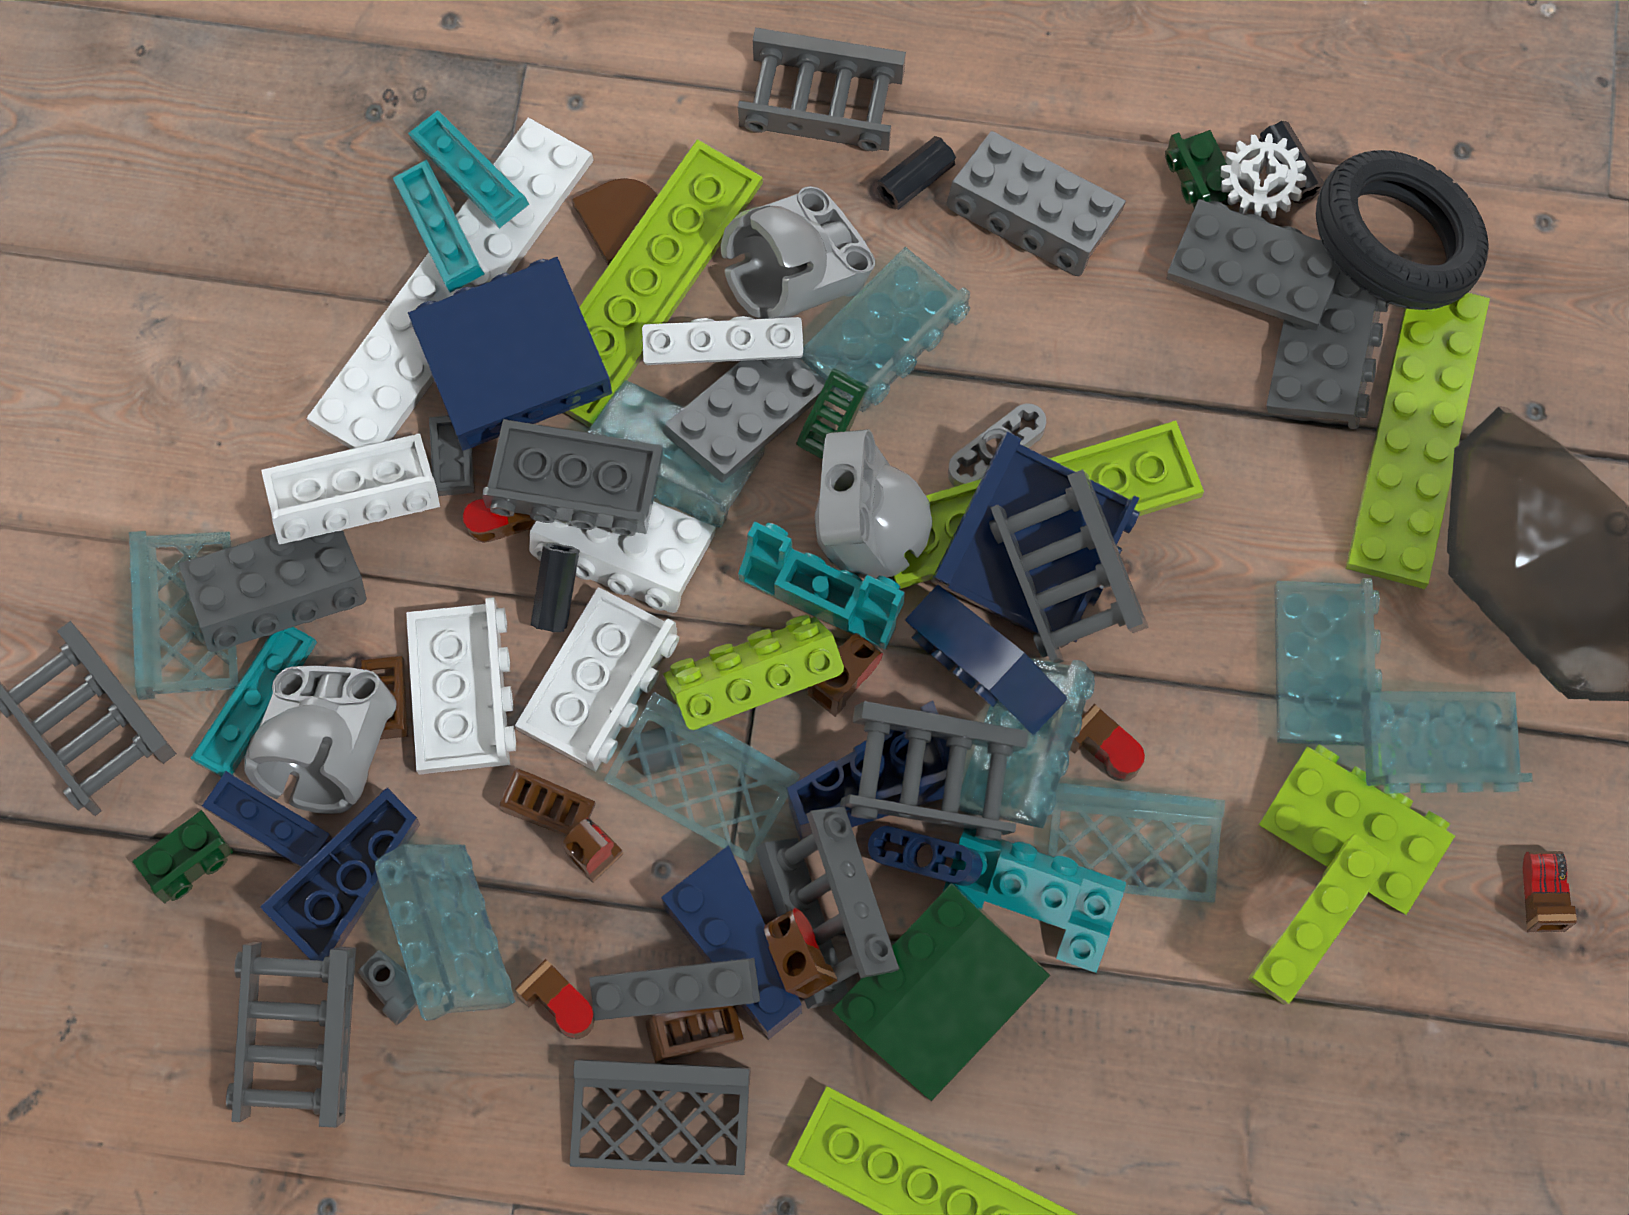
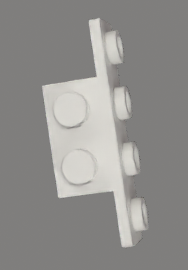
[642,316,803,365]

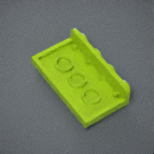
[662,615,844,730]
[1259,744,1455,915]

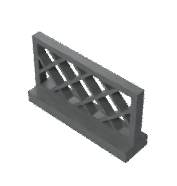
[570,1059,751,1175]

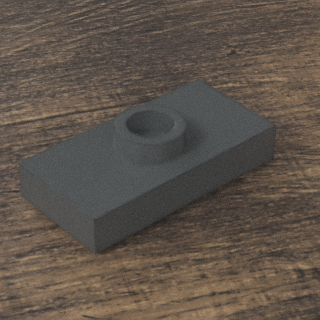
[429,415,475,496]

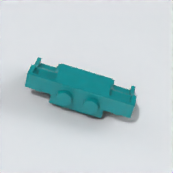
[738,521,905,650]
[942,828,1127,973]

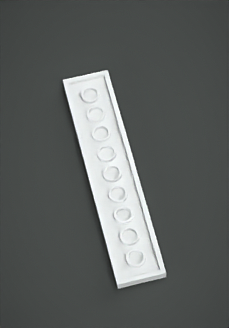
[306,117,593,449]

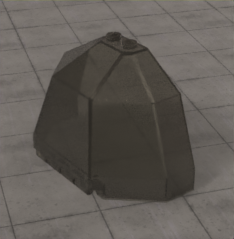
[1447,406,1629,701]

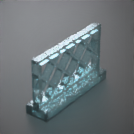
[129,531,239,700]
[604,692,800,863]
[1048,783,1225,903]

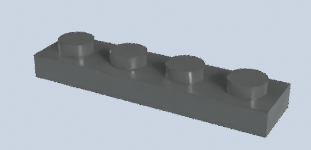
[589,958,760,1021]

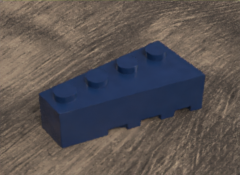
[905,584,1068,736]
[787,700,950,840]
[260,787,420,961]
[661,845,802,1040]

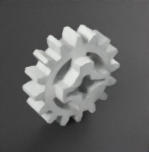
[1221,134,1307,219]

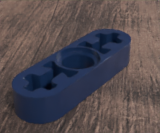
[868,826,983,886]

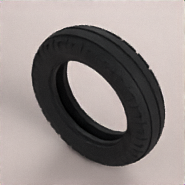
[1316,150,1489,310]

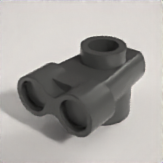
[358,950,433,1025]

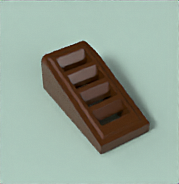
[361,656,408,740]
[500,768,596,836]
[645,1005,744,1063]

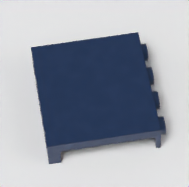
[408,257,612,451]
[930,431,1140,648]

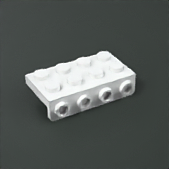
[261,434,440,544]
[529,501,715,613]
[515,587,679,772]
[406,597,516,775]

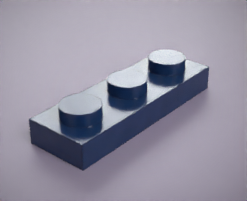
[202,771,333,868]

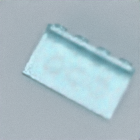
[799,247,970,412]
[587,380,765,528]
[1274,578,1383,746]
[959,659,1095,828]
[1361,691,1533,794]
[375,844,516,1021]

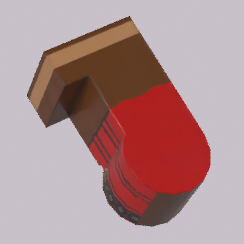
[463,499,536,543]
[807,633,883,717]
[1063,704,1145,782]
[563,818,624,882]
[1523,851,1577,932]
[764,908,838,999]
[515,959,595,1039]

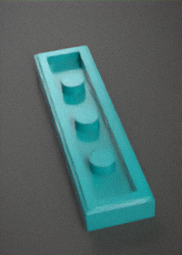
[408,110,529,229]
[393,159,485,293]
[190,627,317,777]

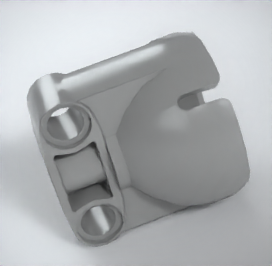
[721,186,875,319]
[815,429,932,579]
[244,666,397,814]

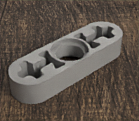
[948,404,1046,487]

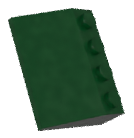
[832,883,1051,1101]

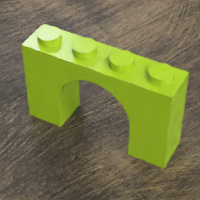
[1248,834,1392,1005]

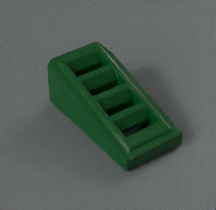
[796,368,869,459]

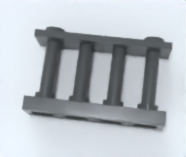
[738,27,906,151]
[989,469,1149,664]
[0,621,176,816]
[840,701,1029,841]
[755,806,899,1009]
[226,942,356,1128]

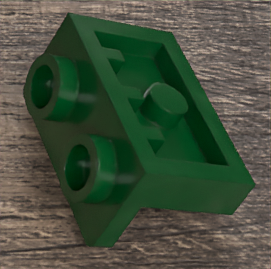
[1165,130,1230,209]
[132,810,234,904]

